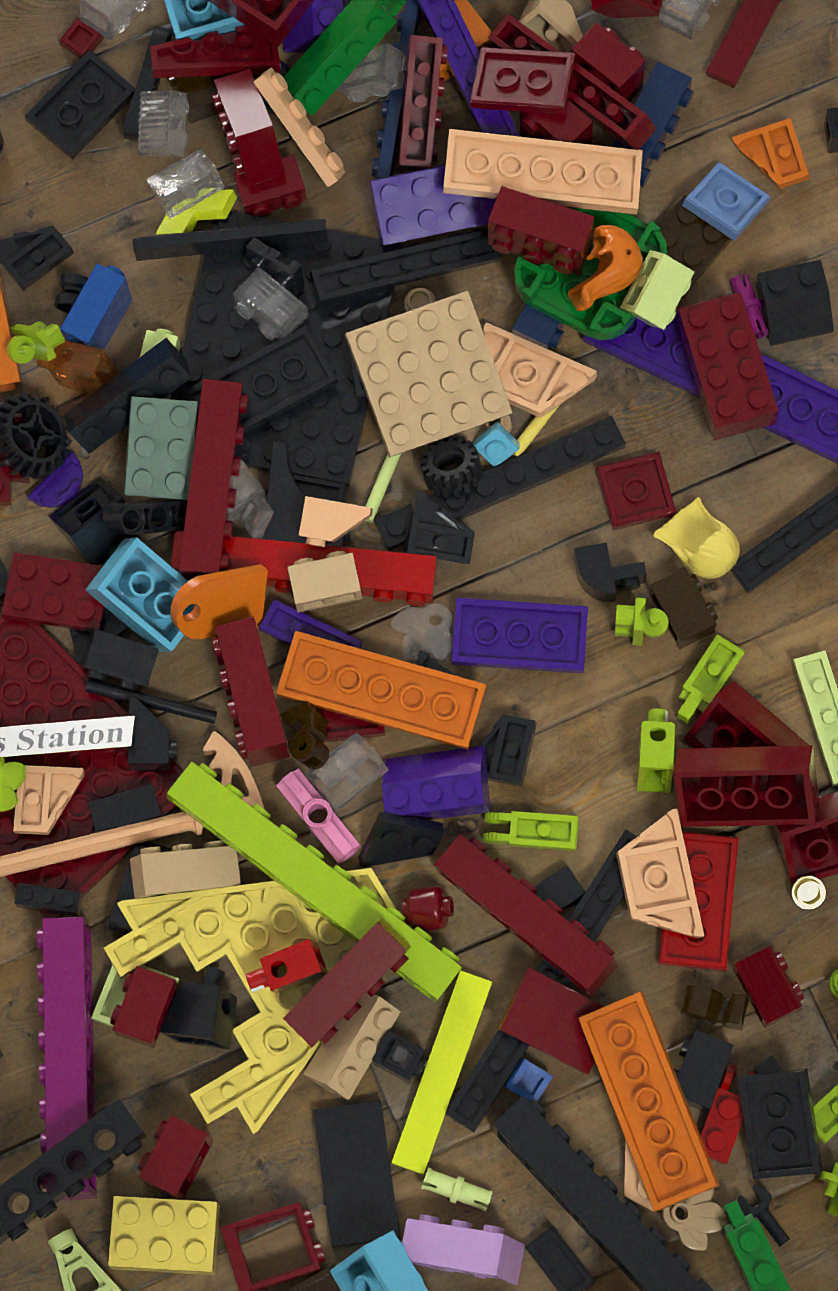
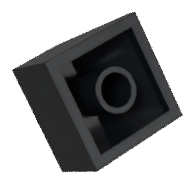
[755,259,834,346]
[48,477,134,564]

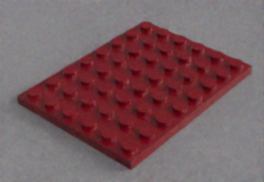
[0,616,184,918]

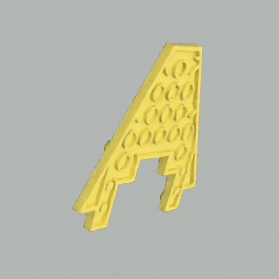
[104,868,404,1135]

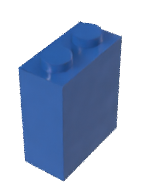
[60,263,132,365]

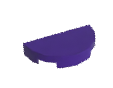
[27,451,83,508]

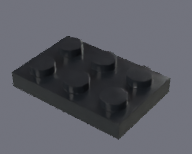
[25,50,135,160]
[738,1068,823,1179]

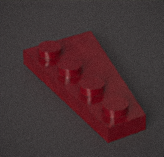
[150,25,280,78]

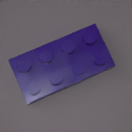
[452,598,588,674]

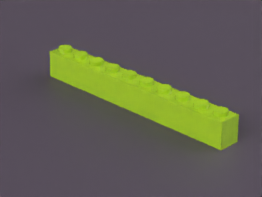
[167,762,462,1003]

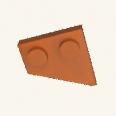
[732,118,810,189]

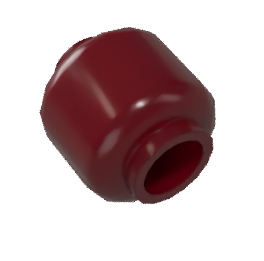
[402,886,454,931]

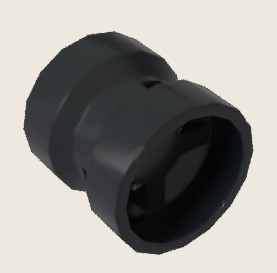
[54,273,88,314]

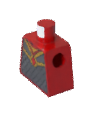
[245,939,328,993]

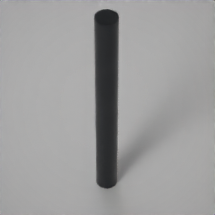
[85,679,217,724]

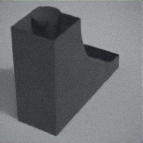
[263,441,352,547]

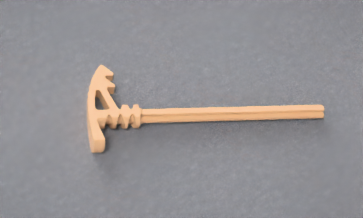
[0,731,264,877]

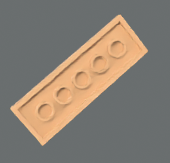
[443,129,643,215]

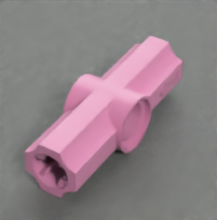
[276,768,361,865]

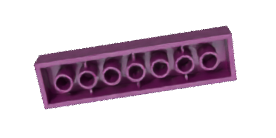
[37,917,97,1200]

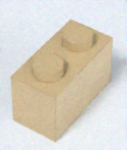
[288,551,362,613]

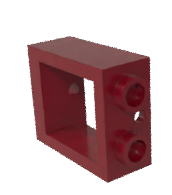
[220,1202,326,1291]

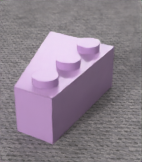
[402,1214,525,1285]

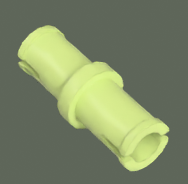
[421,1167,493,1212]

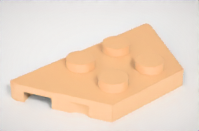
[484,322,597,418]
[616,808,704,938]

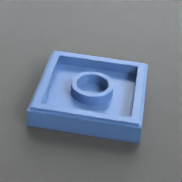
[682,162,771,241]

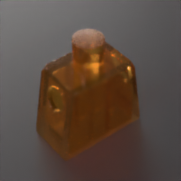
[37,341,119,395]

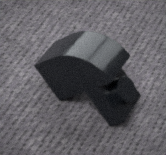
[574,542,647,602]

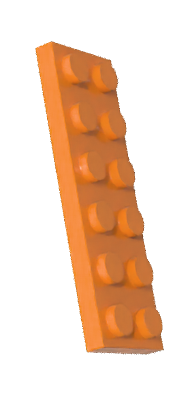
[276,631,487,750]
[578,992,720,1212]

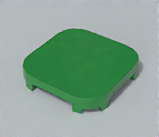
[514,207,668,340]

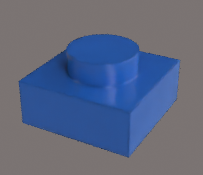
[504,1057,553,1102]

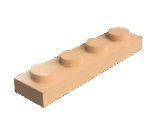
[254,67,345,187]

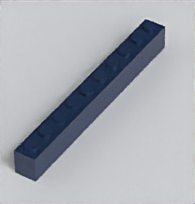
[513,62,694,350]

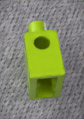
[637,708,675,793]

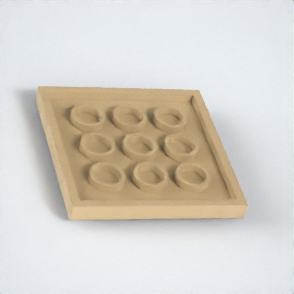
[345,291,512,458]

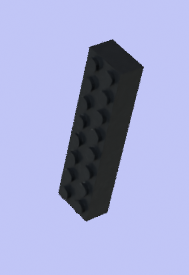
[492,1096,714,1291]

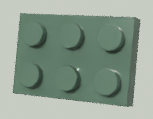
[124,396,197,500]

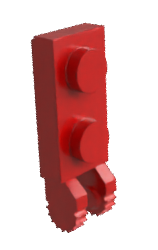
[700,1063,755,1165]

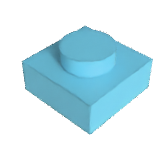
[473,422,519,467]

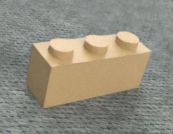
[130,841,241,899]
[304,992,400,1100]

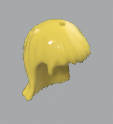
[653,497,740,579]

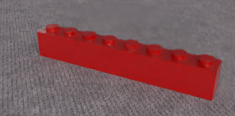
[170,531,437,606]

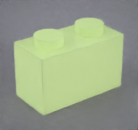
[620,250,694,330]

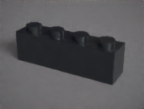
[64,338,192,454]

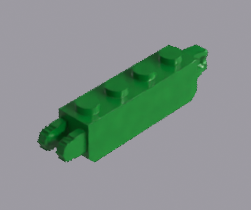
[277,0,406,117]
[723,1200,791,1291]

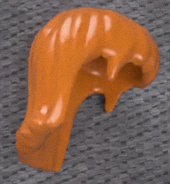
[568,225,643,311]

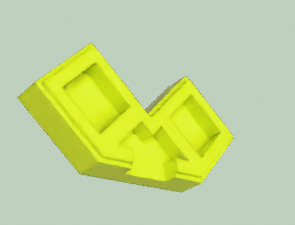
[156,189,237,235]

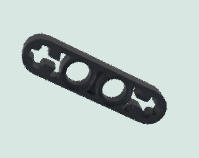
[123,26,172,142]

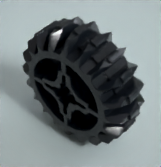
[0,392,73,480]

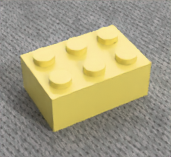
[108,1196,220,1275]

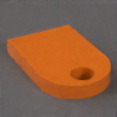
[171,564,268,639]

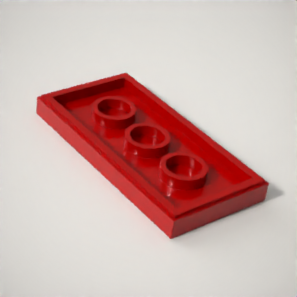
[659,832,739,972]

